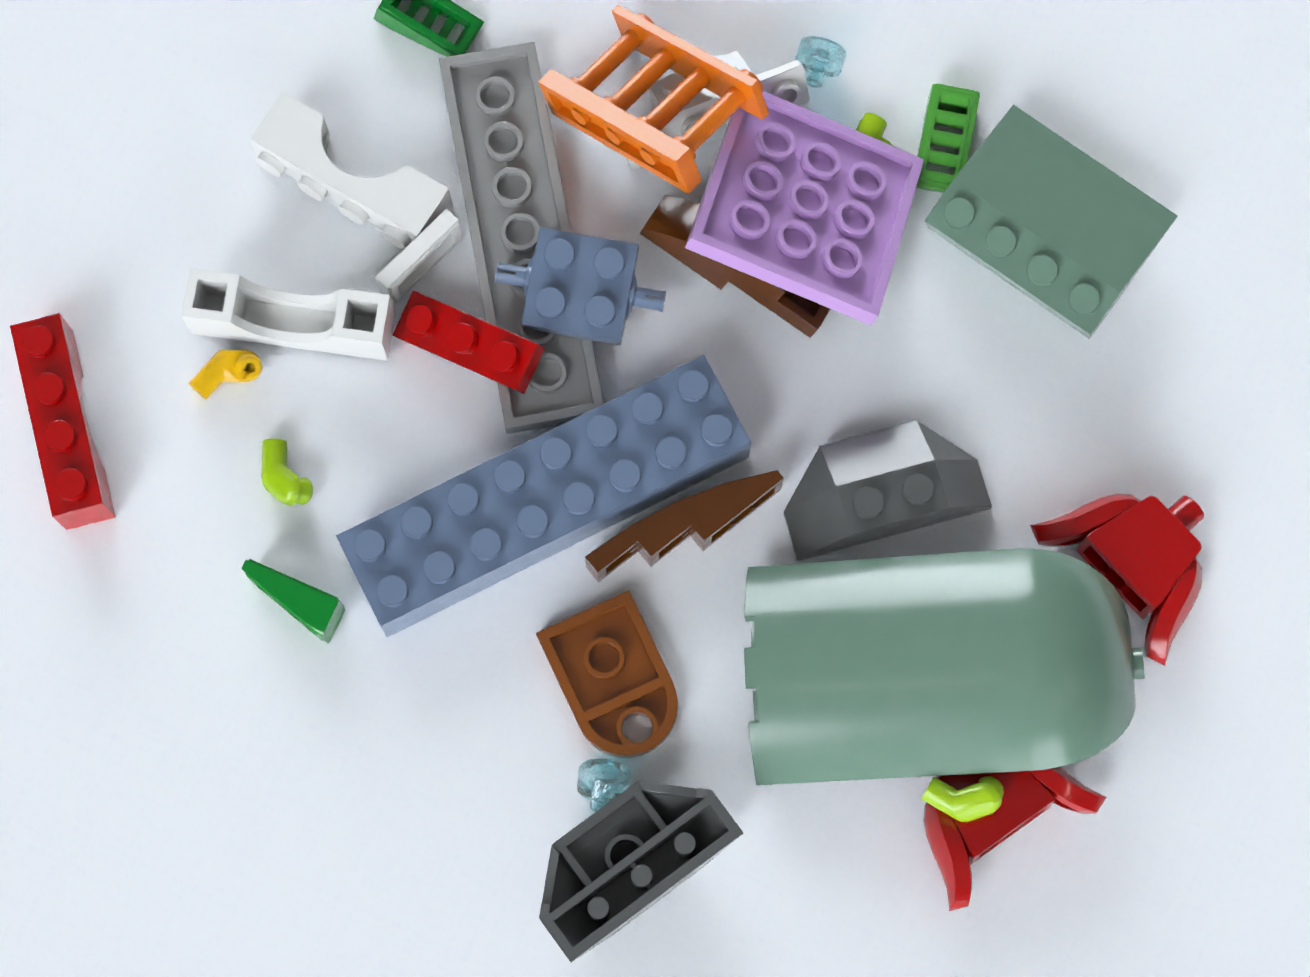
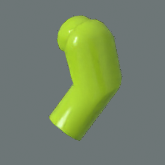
[261,439,313,506]
[921,776,1004,822]

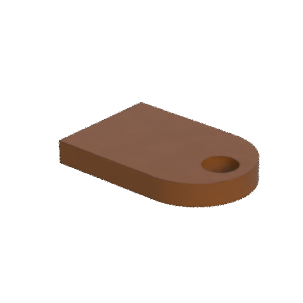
[536,590,678,758]

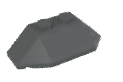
[783,420,992,561]
[539,781,744,963]

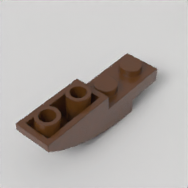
[639,195,830,338]

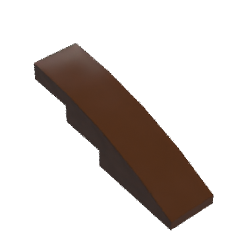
[585,470,784,583]

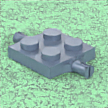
[495,227,666,345]

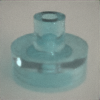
[795,36,847,88]
[576,759,631,812]

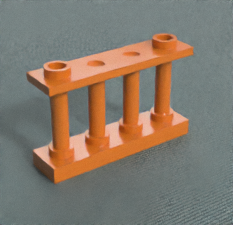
[538,5,769,194]

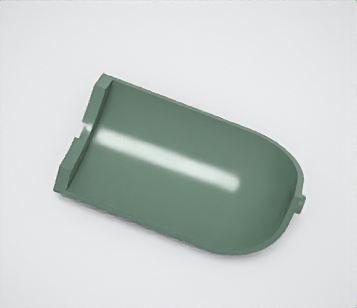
[744,548,1145,785]

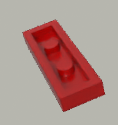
[392,290,545,394]

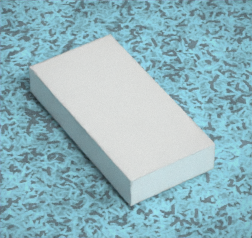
[376,208,463,303]

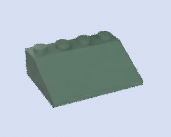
[924,104,1178,339]

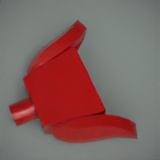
[1030,494,1204,666]
[923,767,1107,911]

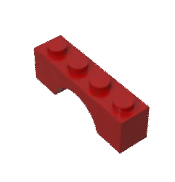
[10,313,116,530]

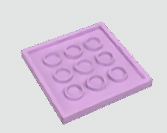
[685,91,924,325]

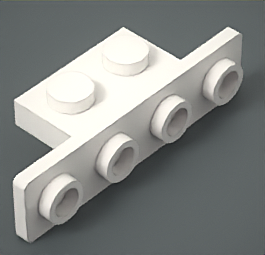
[626,51,810,170]

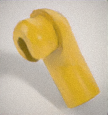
[188,350,263,400]

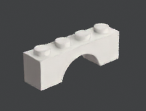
[250,92,453,249]
[181,268,396,361]

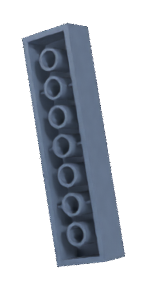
[336,355,751,637]

